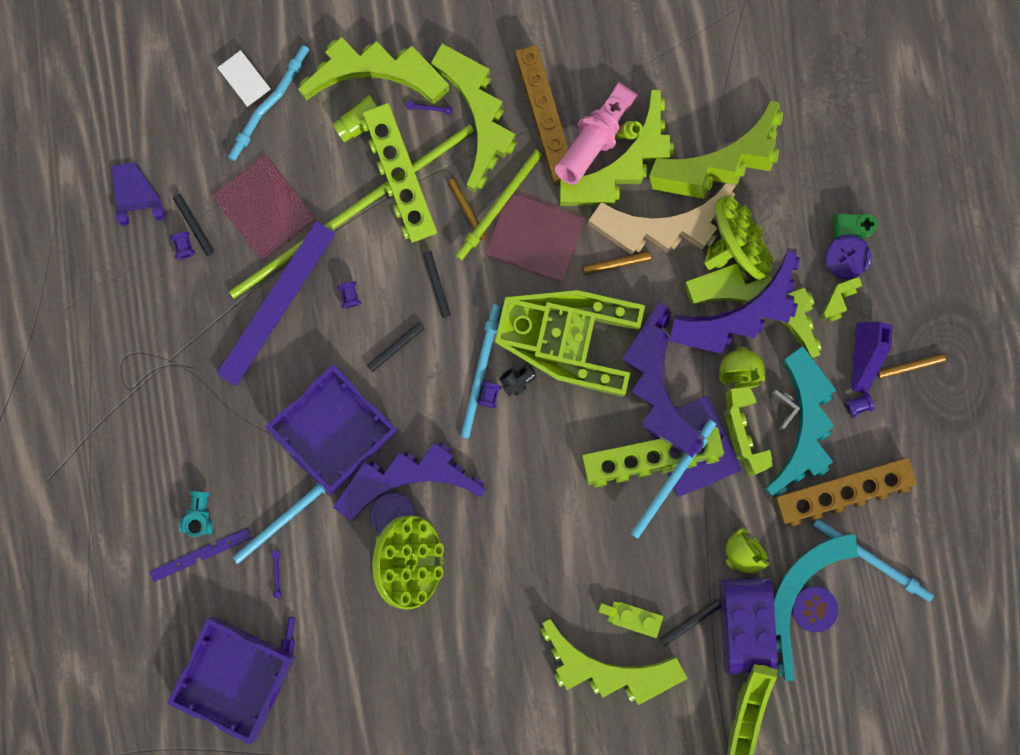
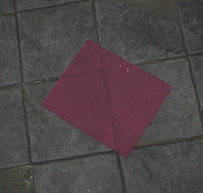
[212,155,316,260]
[486,193,585,282]

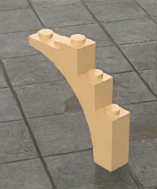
[588,183,736,255]

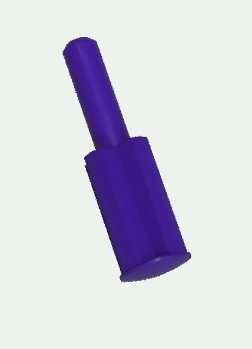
[281,617,295,655]

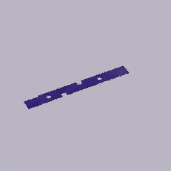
[150,528,252,582]

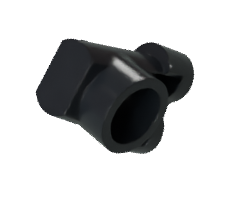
[499,363,537,397]

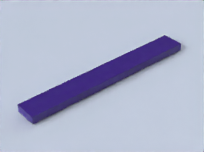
[217,221,336,386]

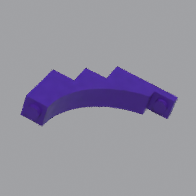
[622,302,705,458]

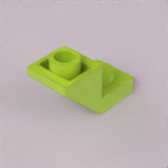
[820,277,862,322]

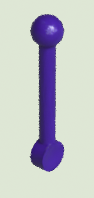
[405,100,452,115]
[271,550,282,598]

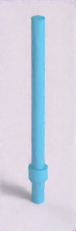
[460,304,501,439]
[630,419,717,539]
[233,483,325,564]
[812,519,934,602]

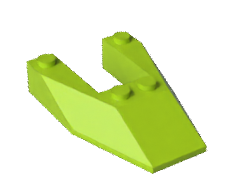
[495,290,645,397]

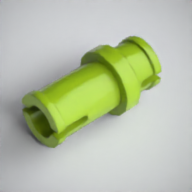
[615,121,643,140]

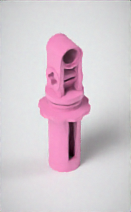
[555,82,638,185]

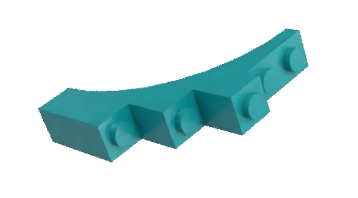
[763,346,836,497]

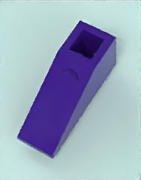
[851,322,893,393]

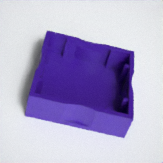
[265,364,397,497]
[167,617,296,745]

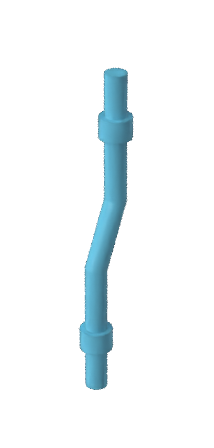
[228,45,310,161]

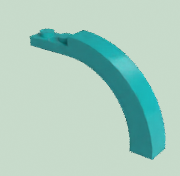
[774,533,858,682]

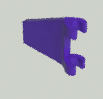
[112,162,165,226]

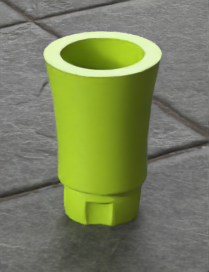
[333,94,377,142]

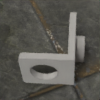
[770,389,800,430]

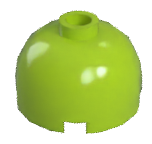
[719,347,765,388]
[726,527,770,575]

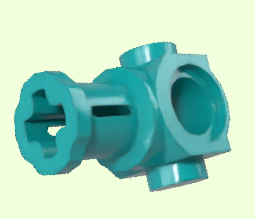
[179,491,214,537]

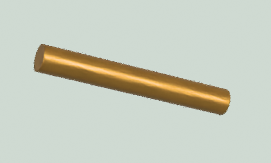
[447,178,487,241]
[583,252,651,275]
[878,353,946,379]

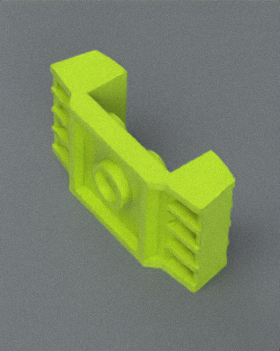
[724,387,772,476]

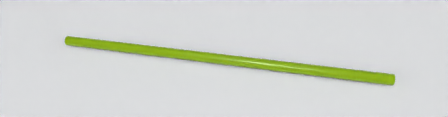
[229,124,474,299]

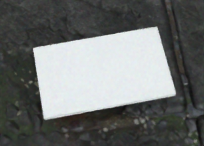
[218,50,271,107]

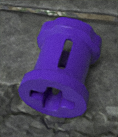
[170,231,195,260]
[337,281,362,309]
[477,381,502,409]
[845,392,875,419]

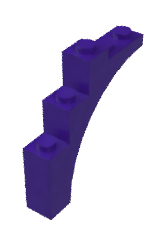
[669,248,800,354]
[333,442,486,521]

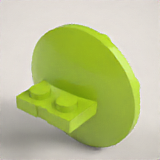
[704,195,775,280]
[372,515,444,609]

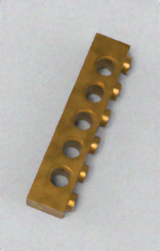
[515,45,568,185]
[773,458,917,527]

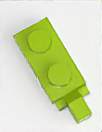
[598,601,664,638]

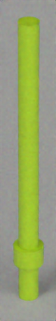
[455,150,542,261]

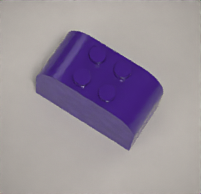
[718,577,777,675]

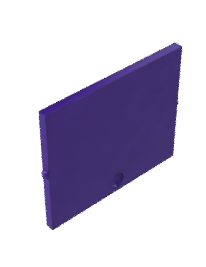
[651,395,741,497]

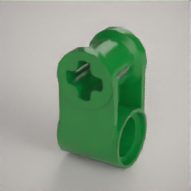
[832,214,878,239]

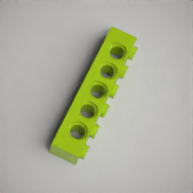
[360,103,437,243]
[582,427,724,487]

